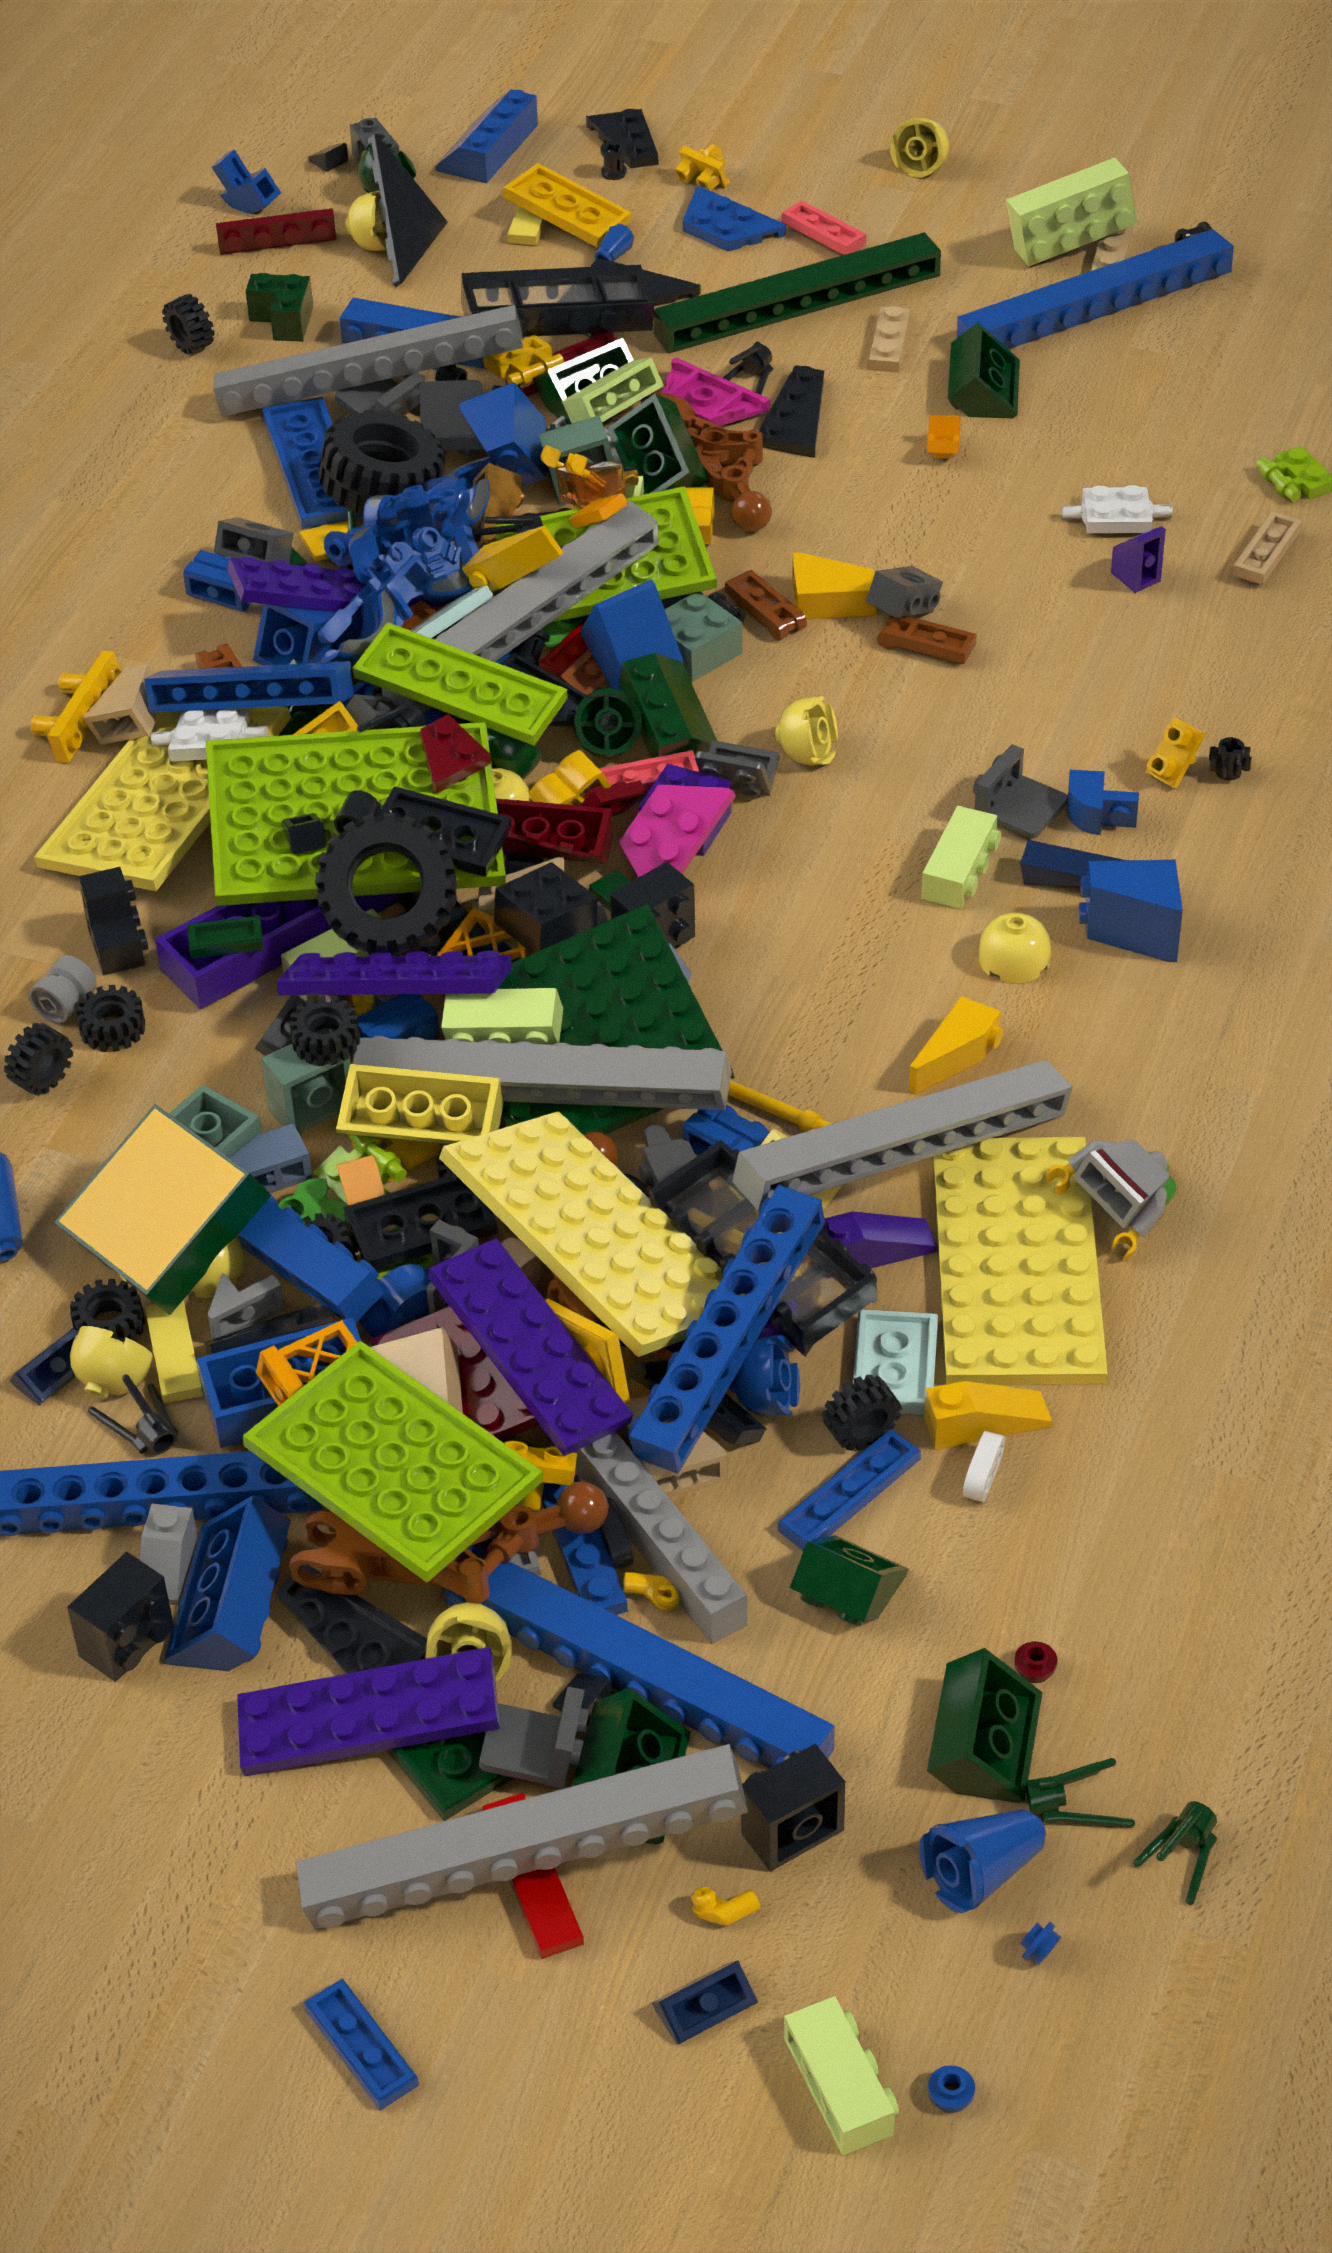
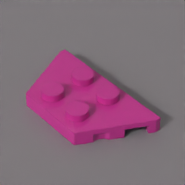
[661,357,770,426]
[619,784,736,877]

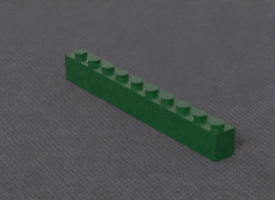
[653,232,941,353]

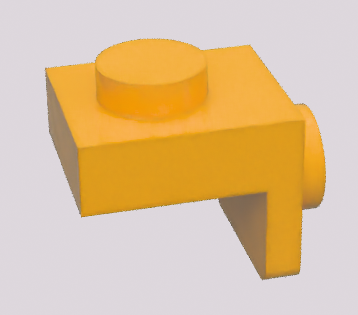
[927,414,961,459]

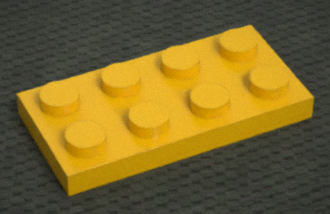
[502,163,632,247]

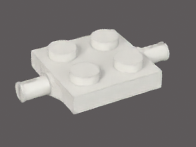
[1062,485,1173,534]
[151,708,268,761]

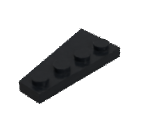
[758,365,824,458]
[276,1565,427,1674]

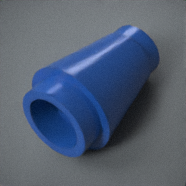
[594,224,634,261]

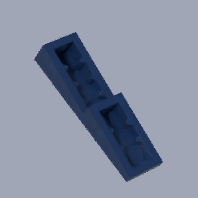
[1020,840,1124,886]

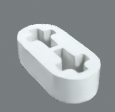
[963,1431,1005,1503]

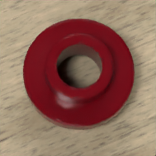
[1014,1641,1058,1683]

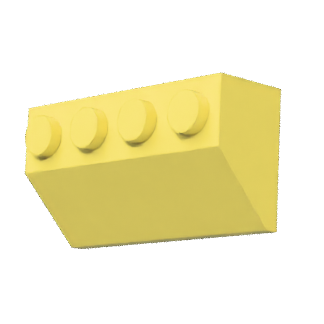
[336,1064,504,1144]

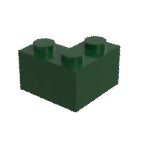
[245,273,313,342]

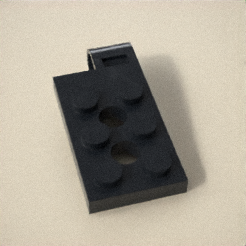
[334,786,511,877]
[343,1174,498,1270]

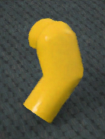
[622,1572,680,1611]
[691,1887,761,1926]

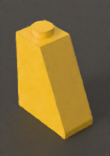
[792,552,876,620]

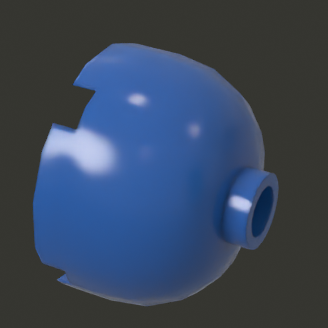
[729,1335,800,1417]

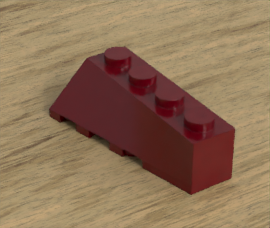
[496,798,613,863]

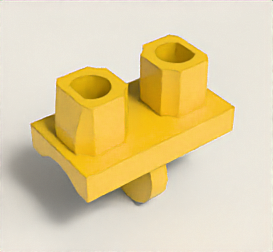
[675,144,730,191]
[1145,717,1206,789]

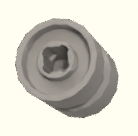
[28,955,97,1024]

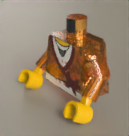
[540,445,639,508]

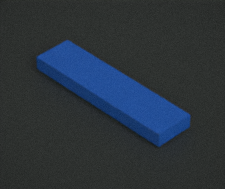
[778,1428,921,1551]

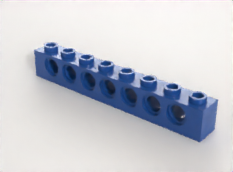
[628,1185,825,1474]
[0,1451,322,1536]

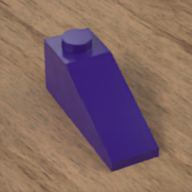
[823,1211,938,1279]

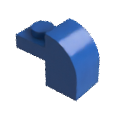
[212,149,281,213]
[1067,769,1139,835]
[358,1264,431,1338]

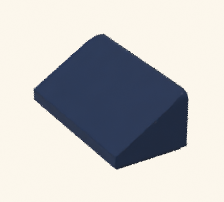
[9,1327,78,1406]
[652,1960,758,2045]

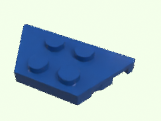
[682,186,786,251]

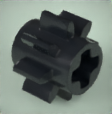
[1209,737,1252,781]

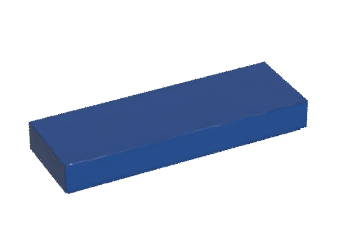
[304,1978,419,2111]

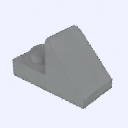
[208,1274,285,1339]

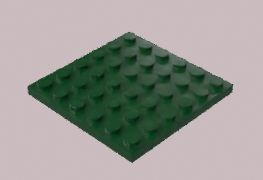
[498,904,735,1135]

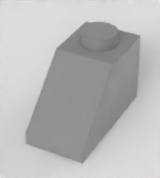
[139,1504,198,1605]

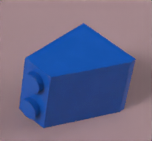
[459,382,546,487]
[579,579,683,691]
[253,604,362,666]
[1078,859,1183,962]

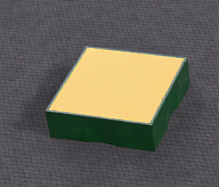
[54,1104,271,1315]

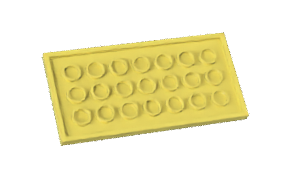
[34,706,291,891]
[439,1111,744,1357]
[933,1137,1108,1385]

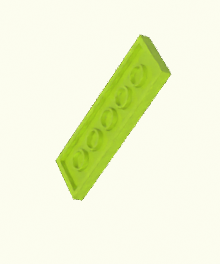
[353,622,568,745]

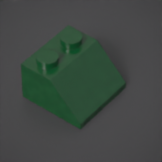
[790,1535,909,1625]

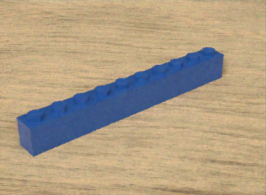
[957,229,1234,349]
[444,1544,835,1768]

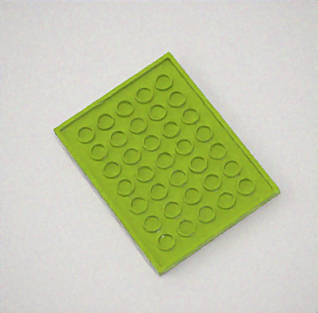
[205,722,506,906]

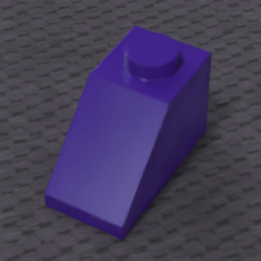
[1111,526,1166,593]

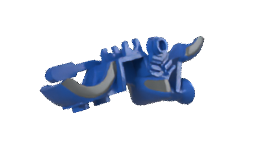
[324,456,497,584]
[317,479,490,666]

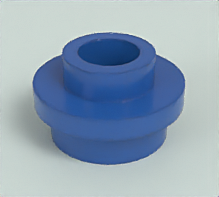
[1020,1922,1062,1965]
[928,2065,975,2113]

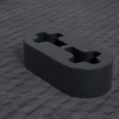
[599,1497,634,1570]

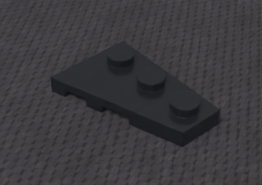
[586,109,659,168]
[203,1304,334,1355]

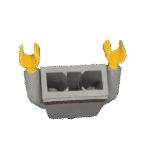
[1046,1139,1169,1261]

